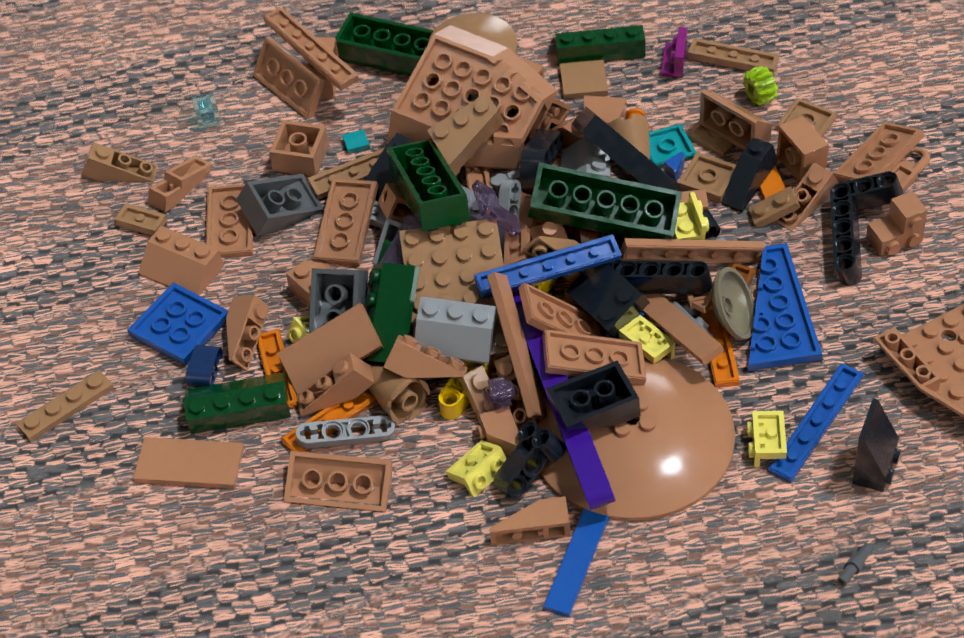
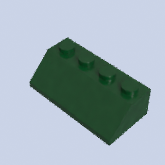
[554,25,646,66]
[362,263,420,366]
[184,372,291,434]

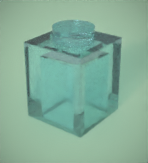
[192,92,221,130]

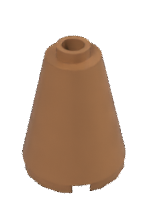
[608,114,650,182]
[368,364,430,424]

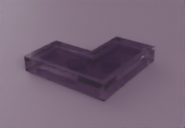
[472,180,522,236]

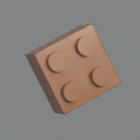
[777,116,829,183]
[269,120,329,176]

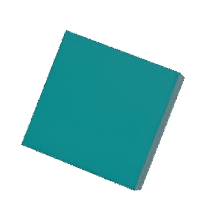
[342,129,370,155]

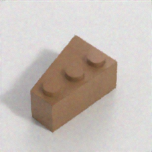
[427,93,504,176]

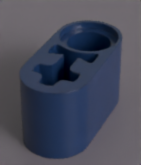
[186,345,223,387]

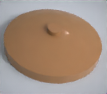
[429,13,518,55]

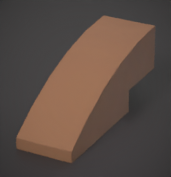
[148,156,212,212]

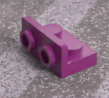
[661,27,687,77]

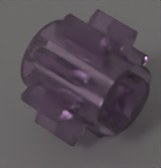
[484,376,516,409]

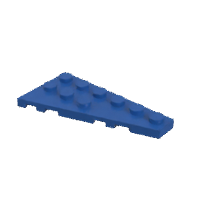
[748,243,822,371]

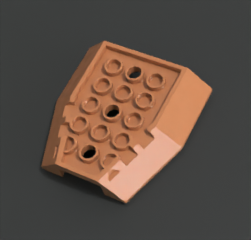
[387,25,558,170]
[874,304,964,417]

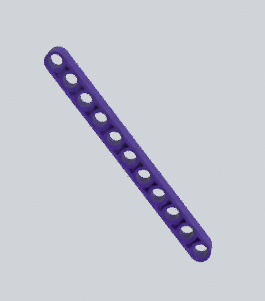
[512,290,615,510]

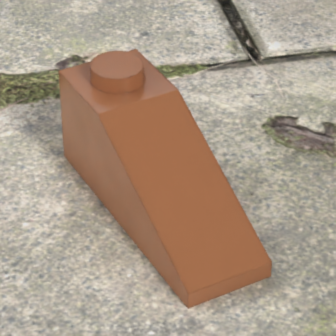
[489,497,570,546]

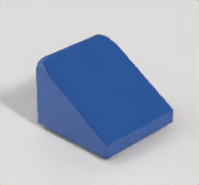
[664,151,684,182]

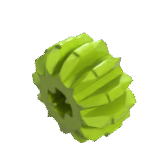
[743,66,778,105]

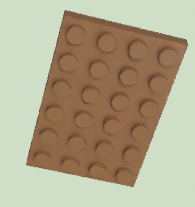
[399,218,509,362]

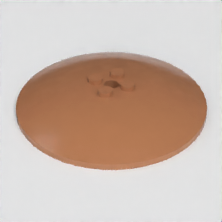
[537,356,735,521]

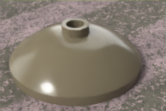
[711,267,755,340]

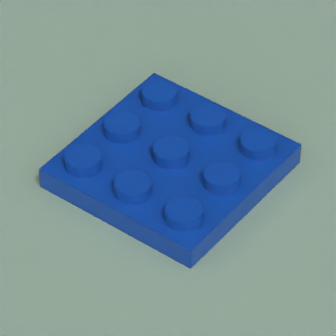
[127,282,229,365]

